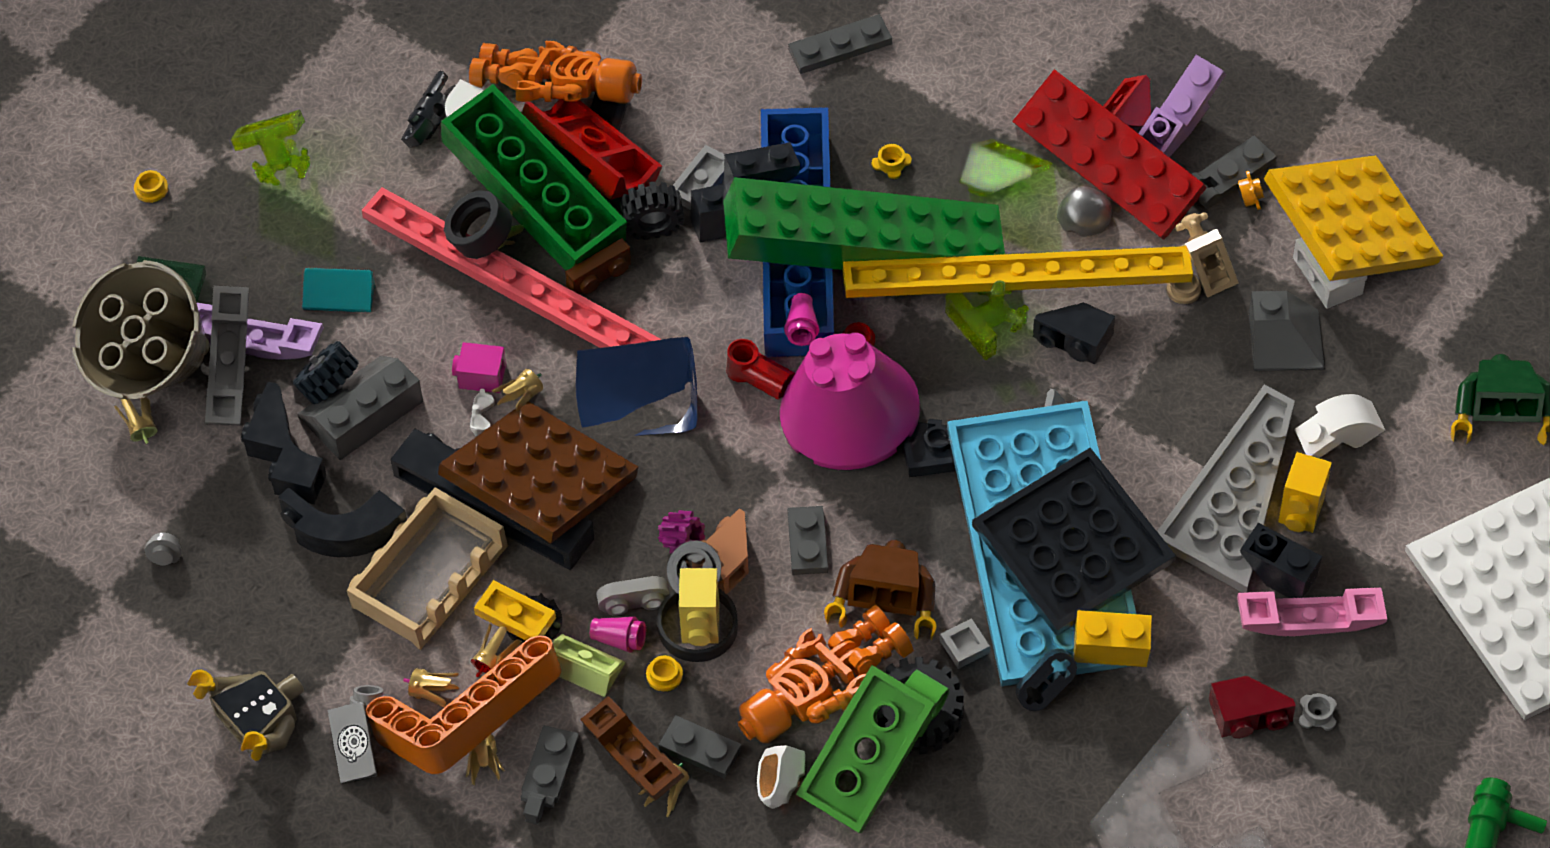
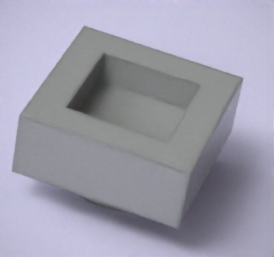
[940,618,990,669]

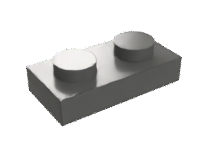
[787,506,828,575]
[658,715,742,779]

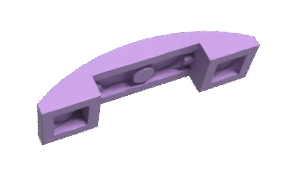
[197,303,324,359]

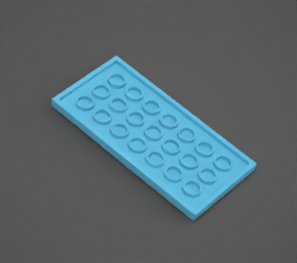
[947,401,1136,686]

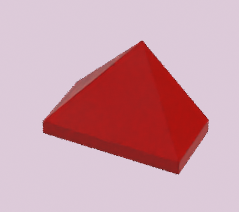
[1103,75,1151,127]

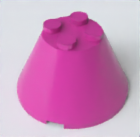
[780,333,920,470]

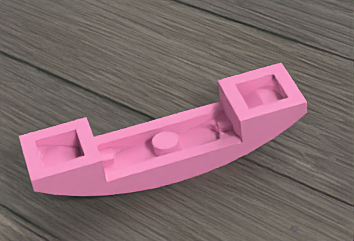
[1237,588,1387,636]

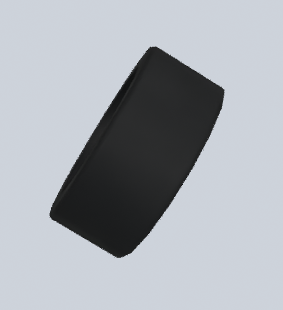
[444,190,512,259]

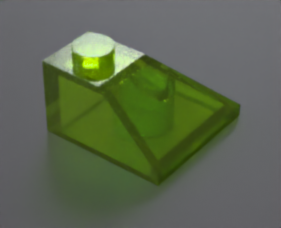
[959,139,1053,197]

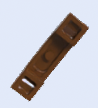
[580,696,685,801]

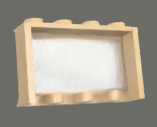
[347,488,508,650]

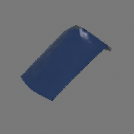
[576,337,698,436]

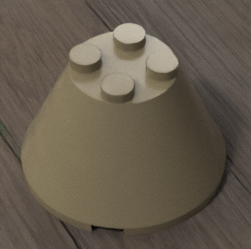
[72,260,210,400]

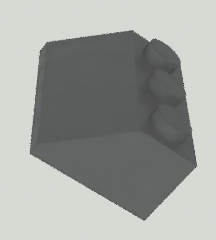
[297,356,423,460]

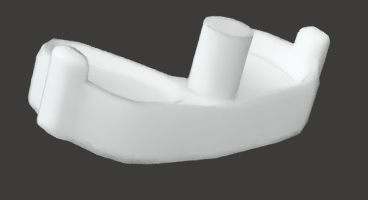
[470,389,495,436]

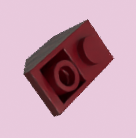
[1209,676,1296,739]

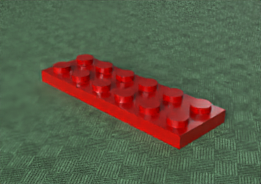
[1012,69,1207,240]

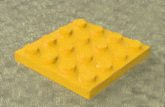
[1264,155,1443,281]

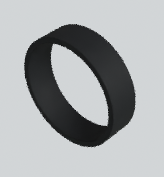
[657,588,738,662]

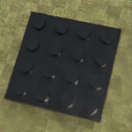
[972,447,1176,636]

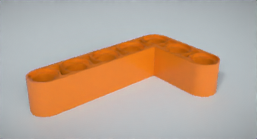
[365,636,562,774]

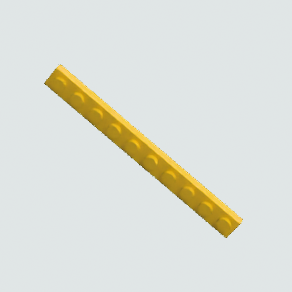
[843,246,1193,298]

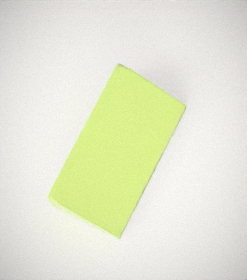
[552,634,625,697]

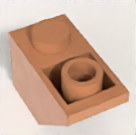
[692,508,749,594]

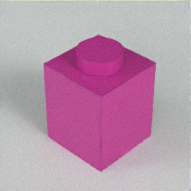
[452,342,507,393]

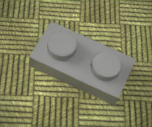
[673,145,724,210]

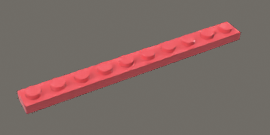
[362,187,661,348]

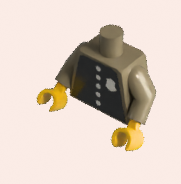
[187,670,304,761]

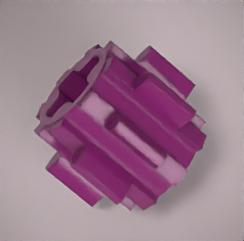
[658,510,706,554]

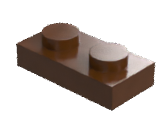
[565,238,631,295]

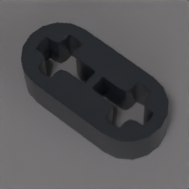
[1016,648,1077,711]

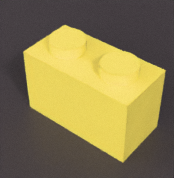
[679,568,719,646]

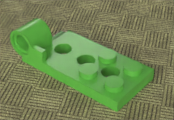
[796,665,950,833]

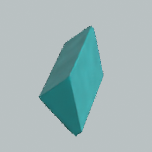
[302,268,375,312]

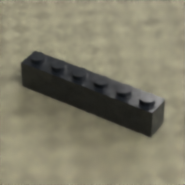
[390,428,594,571]

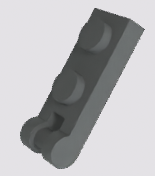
[1192,135,1277,209]

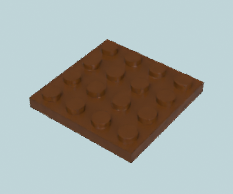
[438,401,639,543]

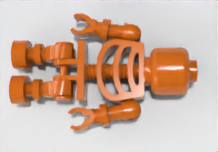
[469,41,642,104]
[738,605,914,743]

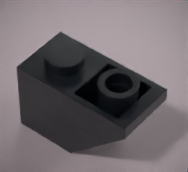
[1033,302,1115,364]
[1240,522,1322,598]

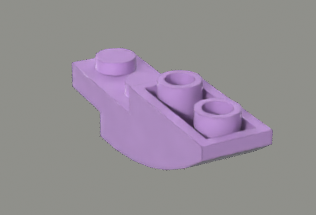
[1138,55,1226,157]

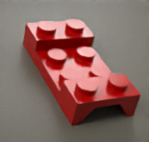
[521,99,662,200]

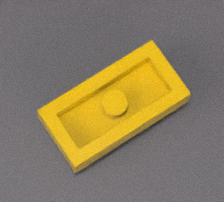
[474,580,556,640]

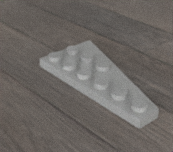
[1157,384,1295,593]

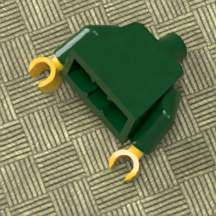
[1450,354,1550,446]

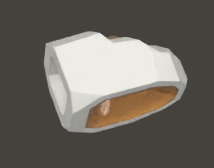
[757,746,806,809]

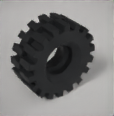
[876,657,964,755]

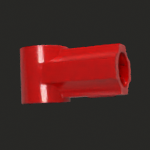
[726,339,795,400]

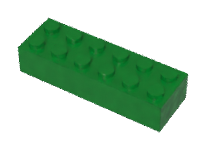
[441,84,627,271]

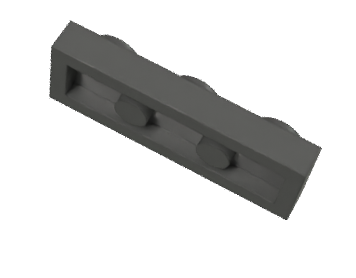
[788,14,892,74]

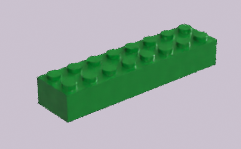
[723,177,1005,270]

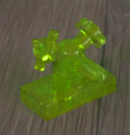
[231,110,311,186]
[945,280,1029,360]

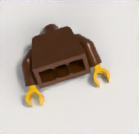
[824,540,937,640]

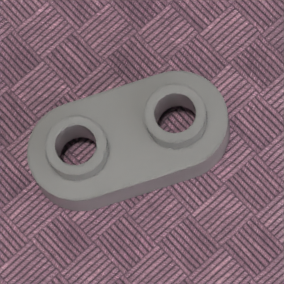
[596,576,670,616]

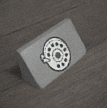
[327,702,377,783]

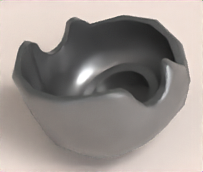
[1057,186,1112,237]

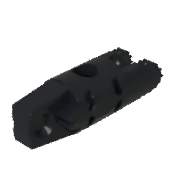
[401,70,456,148]

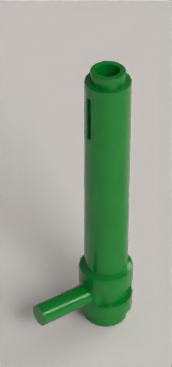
[1464,777,1547,848]

